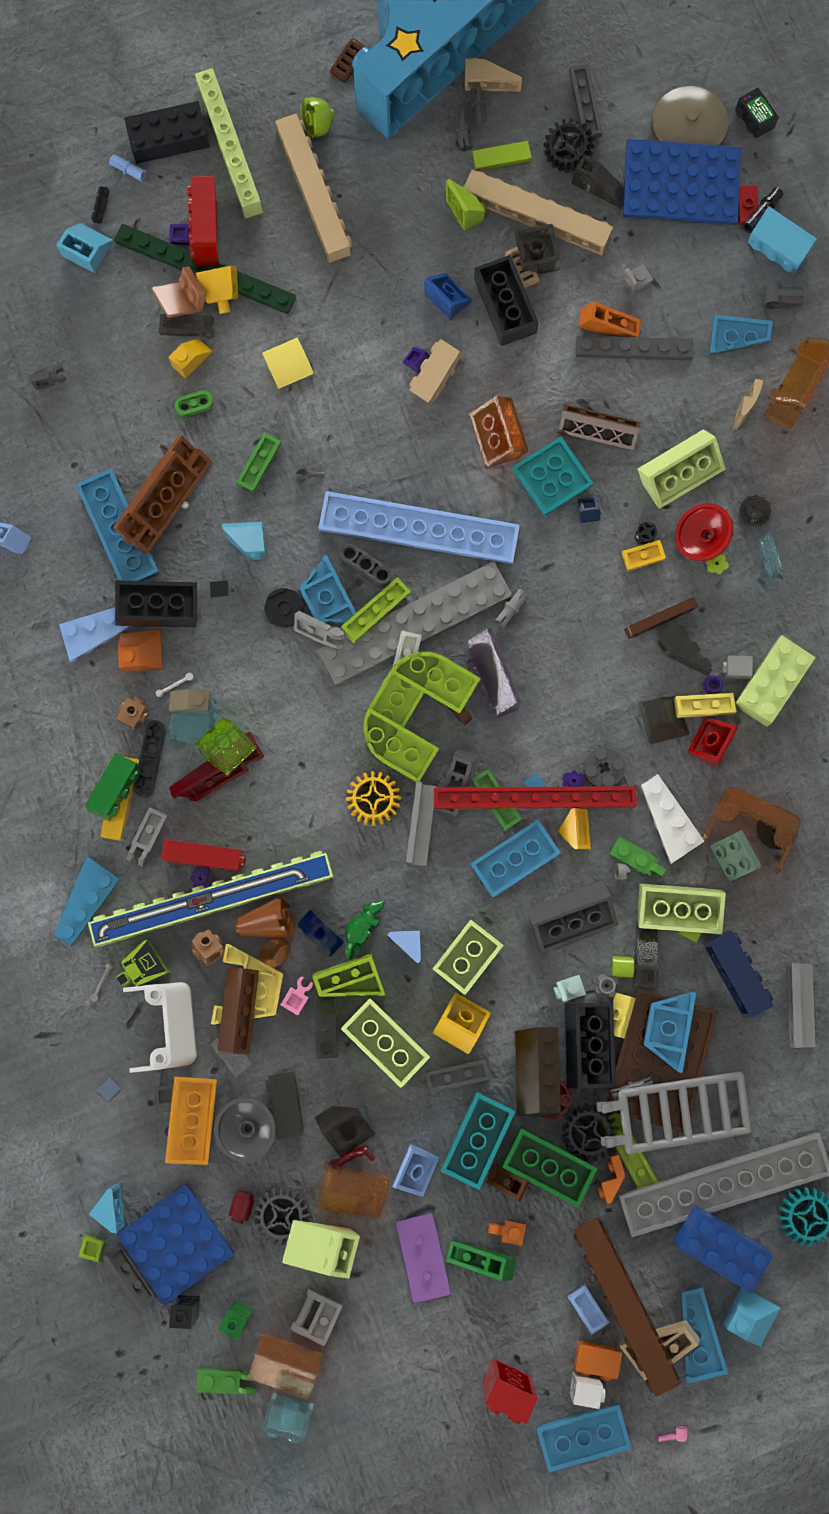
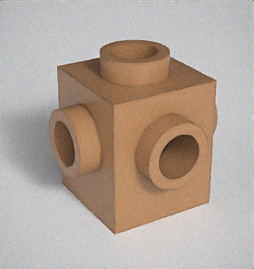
[116,697,149,731]
[191,929,224,967]

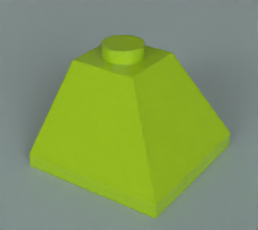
[446,179,486,231]

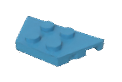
[299,555,356,624]
[643,992,696,1073]

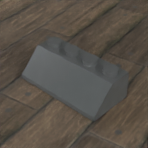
[526,881,618,953]

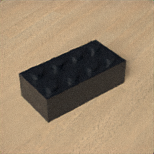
[124,101,210,164]
[474,255,539,346]
[115,580,197,627]

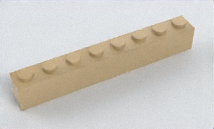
[275,113,352,263]
[463,170,613,256]

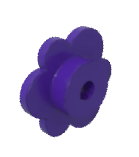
[563,770,585,787]
[190,867,214,888]

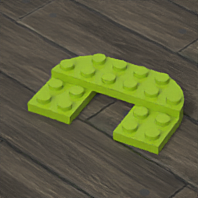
[363,651,481,782]

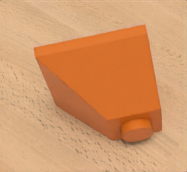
[118,630,163,673]

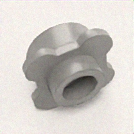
[595,974,618,997]

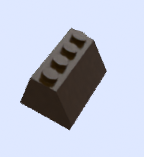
[515,1027,561,1116]

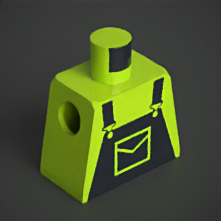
[116,940,170,986]

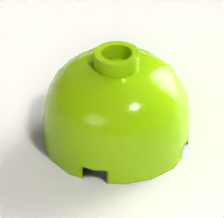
[300,97,334,139]

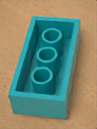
[441,1091,515,1190]

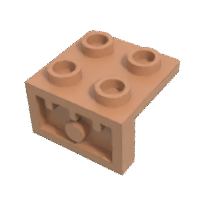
[152,266,206,318]

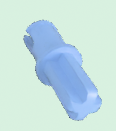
[109,154,147,182]

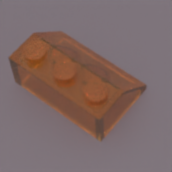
[469,396,529,468]
[316,1165,390,1219]
[248,1333,324,1400]

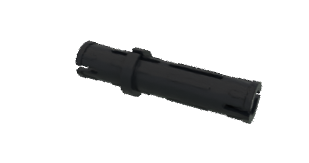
[742,187,783,233]

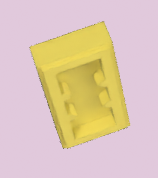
[613,993,636,1038]

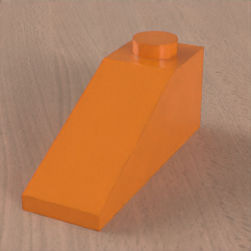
[578,301,641,337]

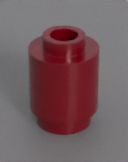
[228,1190,254,1224]

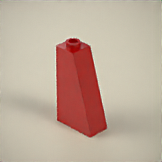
[161,839,246,872]

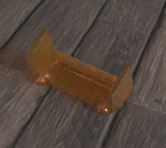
[764,337,829,429]
[702,787,800,874]

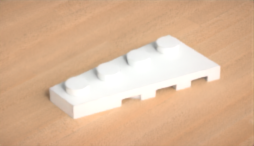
[640,774,704,864]

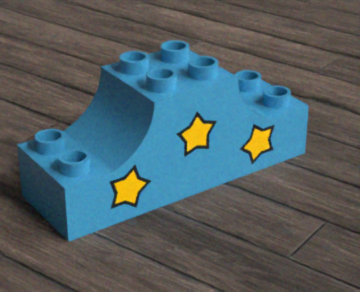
[352,0,541,139]

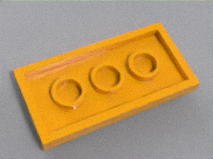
[165,1076,217,1165]

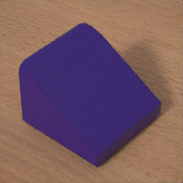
[403,347,430,373]

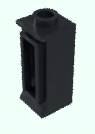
[169,1295,200,1329]

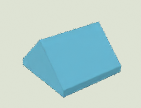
[89,1184,125,1233]

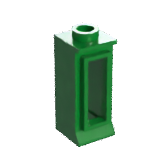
[218,1300,253,1340]

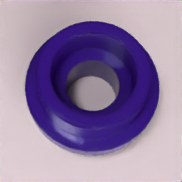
[703,675,723,694]

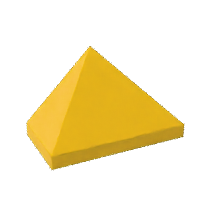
[558,808,591,850]

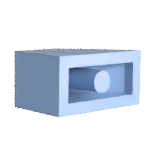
[0,523,32,554]

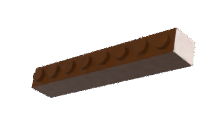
[574,1218,682,1397]

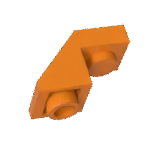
[597,1153,625,1204]

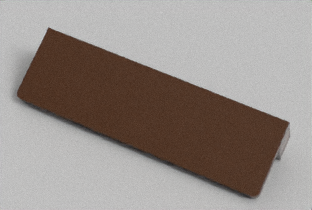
[218,967,259,1054]

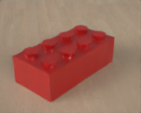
[188,176,219,266]
[482,1358,538,1424]

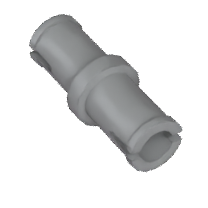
[495,589,528,628]

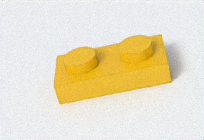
[621,540,666,572]

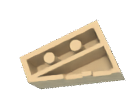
[409,339,466,405]
[620,1320,700,1380]

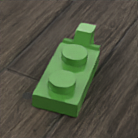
[609,836,666,877]

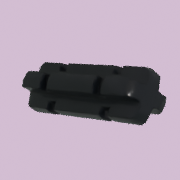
[91,186,109,224]

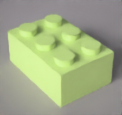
[432,920,504,995]

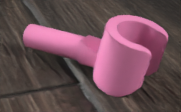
[658,1426,688,1442]

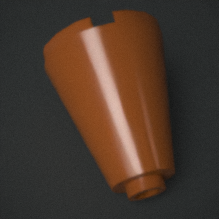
[235,896,295,938]

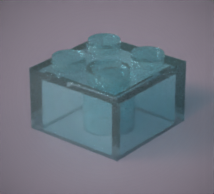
[262,1393,314,1443]

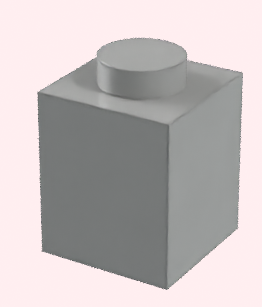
[721,656,753,680]

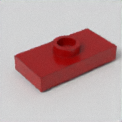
[738,186,759,225]

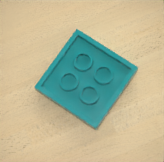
[512,436,594,517]

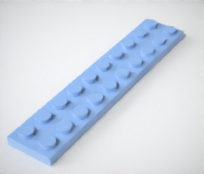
[318,491,520,565]

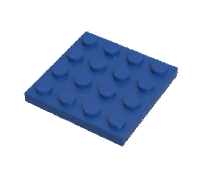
[116,1183,234,1306]

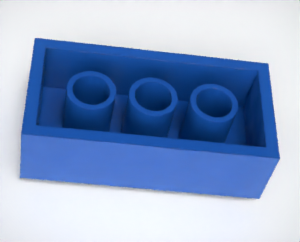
[673,1204,774,1293]

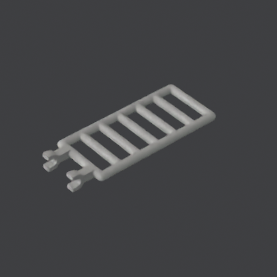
[597,1071,751,1154]

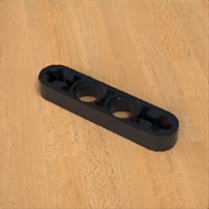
[134,720,166,798]

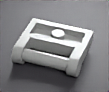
[290,1288,343,1346]

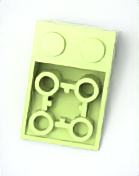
[282,1220,360,1279]

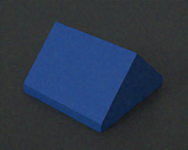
[424,273,472,320]

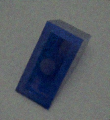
[296,910,344,957]

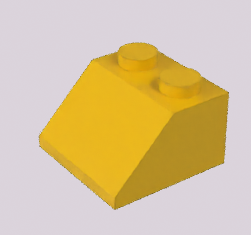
[433,992,491,1054]

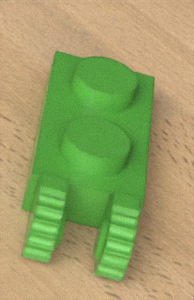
[196,1368,258,1394]

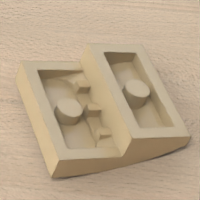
[733,379,763,430]

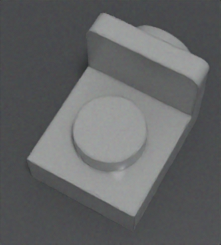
[622,264,653,294]

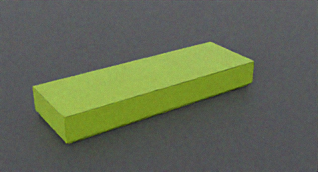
[472,141,532,171]

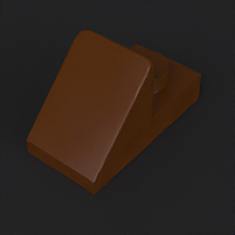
[486,1163,529,1201]

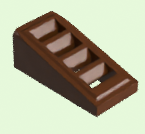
[330,38,366,83]

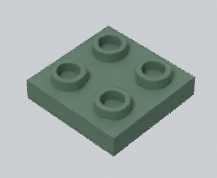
[710,830,762,882]

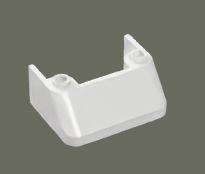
[123,982,197,1073]

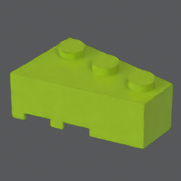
[312,953,385,997]

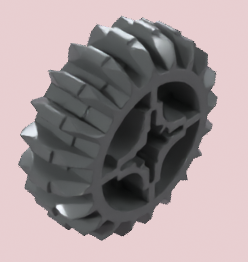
[253,1186,311,1246]

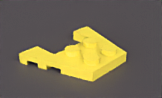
[211,944,284,1025]

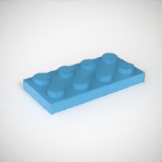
[470,820,561,898]
[536,1403,632,1473]

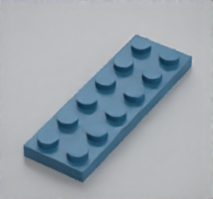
[76,468,160,581]

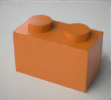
[573,1340,622,1381]

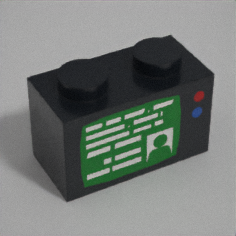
[735,88,779,138]

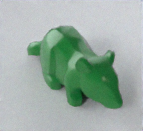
[345,900,385,960]

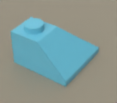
[222,522,267,560]
[722,1287,780,1347]

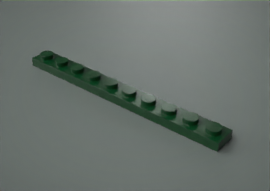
[114,223,296,314]

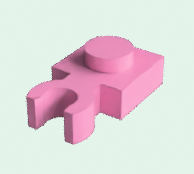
[281,976,313,1016]

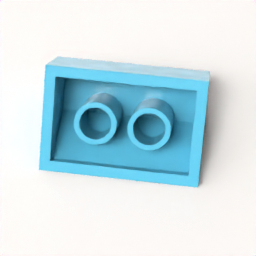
[747,206,817,275]

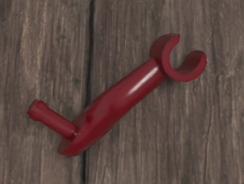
[327,1146,375,1173]

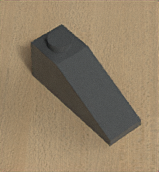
[437,748,476,816]

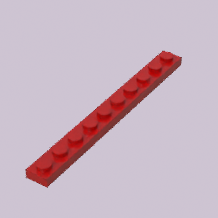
[433,786,637,809]

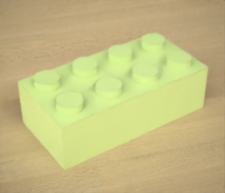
[735,635,816,727]
[341,998,430,1088]

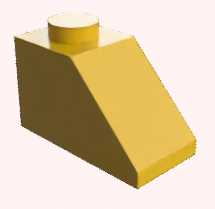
[168,338,213,379]

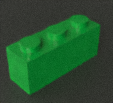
[85,753,140,822]

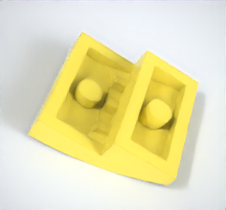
[262,338,314,389]

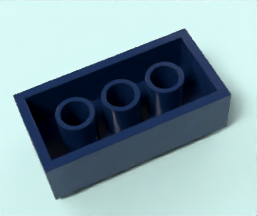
[703,931,774,1018]

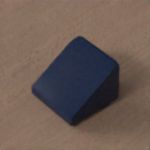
[578,497,601,523]

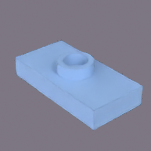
[567,1284,609,1335]

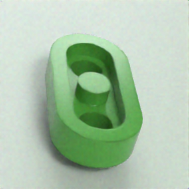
[175,390,214,418]

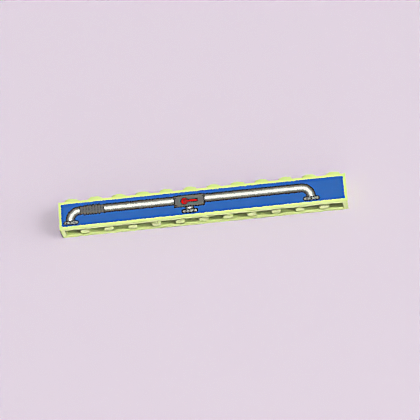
[88,851,334,947]

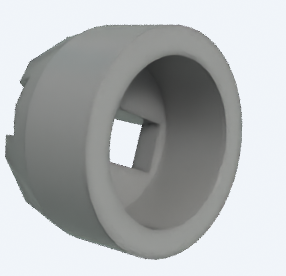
[614,864,630,880]

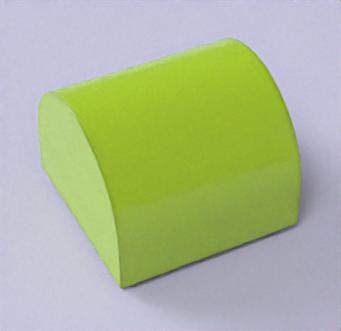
[611,956,634,978]

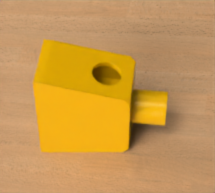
[196,266,238,314]

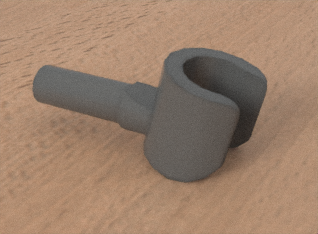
[296,467,324,483]

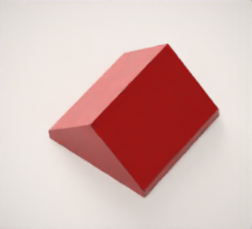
[687,717,739,767]

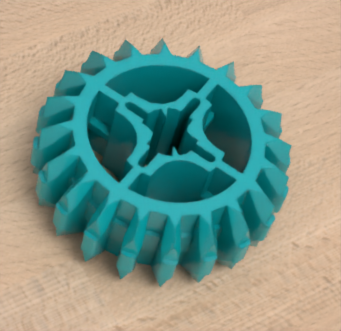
[778,1187,829,1247]

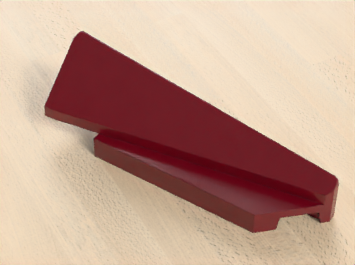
[169,732,264,801]

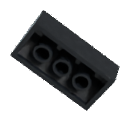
[564,1002,616,1089]

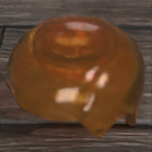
[259,937,291,967]

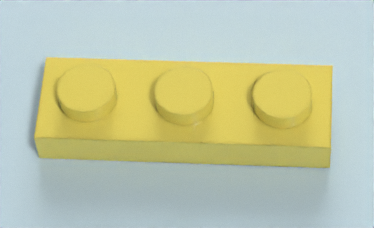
[674,693,737,718]

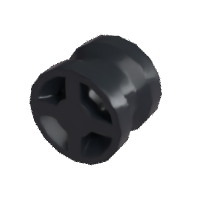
[635,522,657,545]

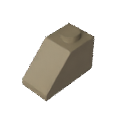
[169,689,211,714]

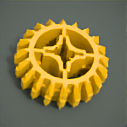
[346,771,401,826]

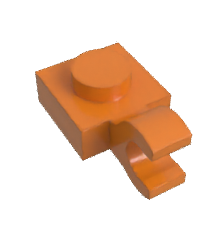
[488,1219,526,1246]

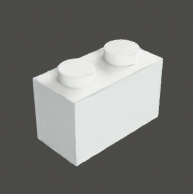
[569,1371,605,1409]

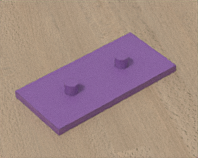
[396,1213,451,1303]

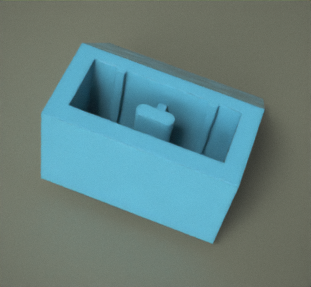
[56,223,114,273]

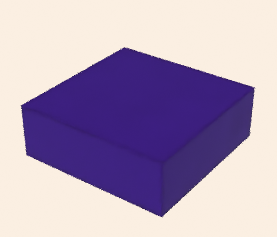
[170,224,190,245]

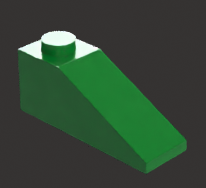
[446,1240,517,1281]

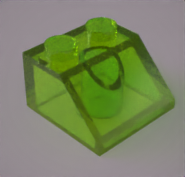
[195,717,257,775]

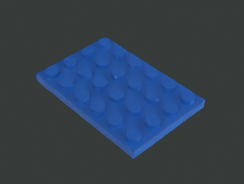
[623,139,741,225]

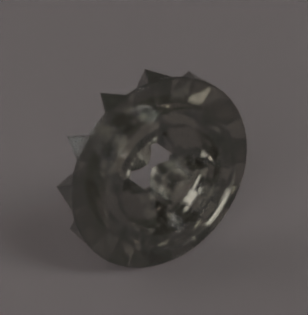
[739,494,772,526]

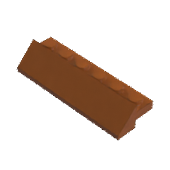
[113,435,212,554]

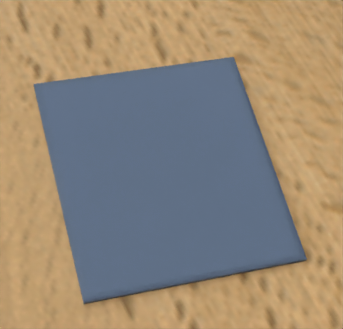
[97,1077,121,1102]

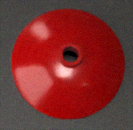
[675,503,734,562]

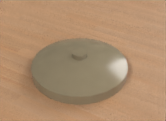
[652,86,728,145]

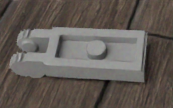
[294,611,345,649]
[127,807,169,867]

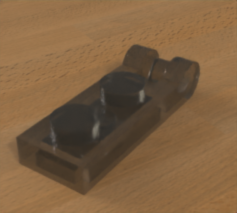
[159,314,215,338]

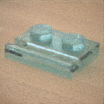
[758,532,783,579]

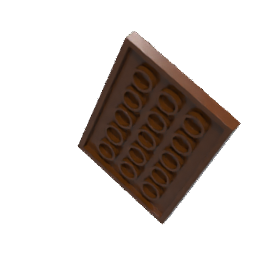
[606,988,718,1133]

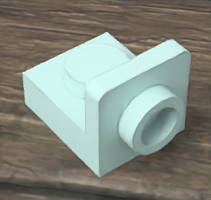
[553,975,586,1002]

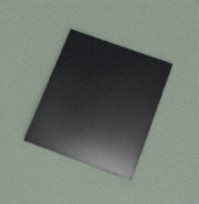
[210,580,229,597]

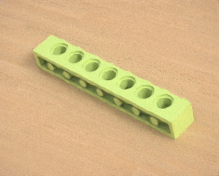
[195,68,263,219]

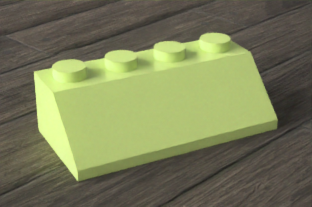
[637,429,726,509]
[638,884,726,934]

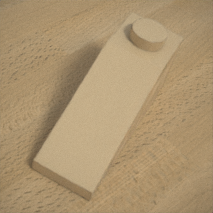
[465,58,522,92]

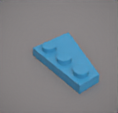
[709,315,773,355]

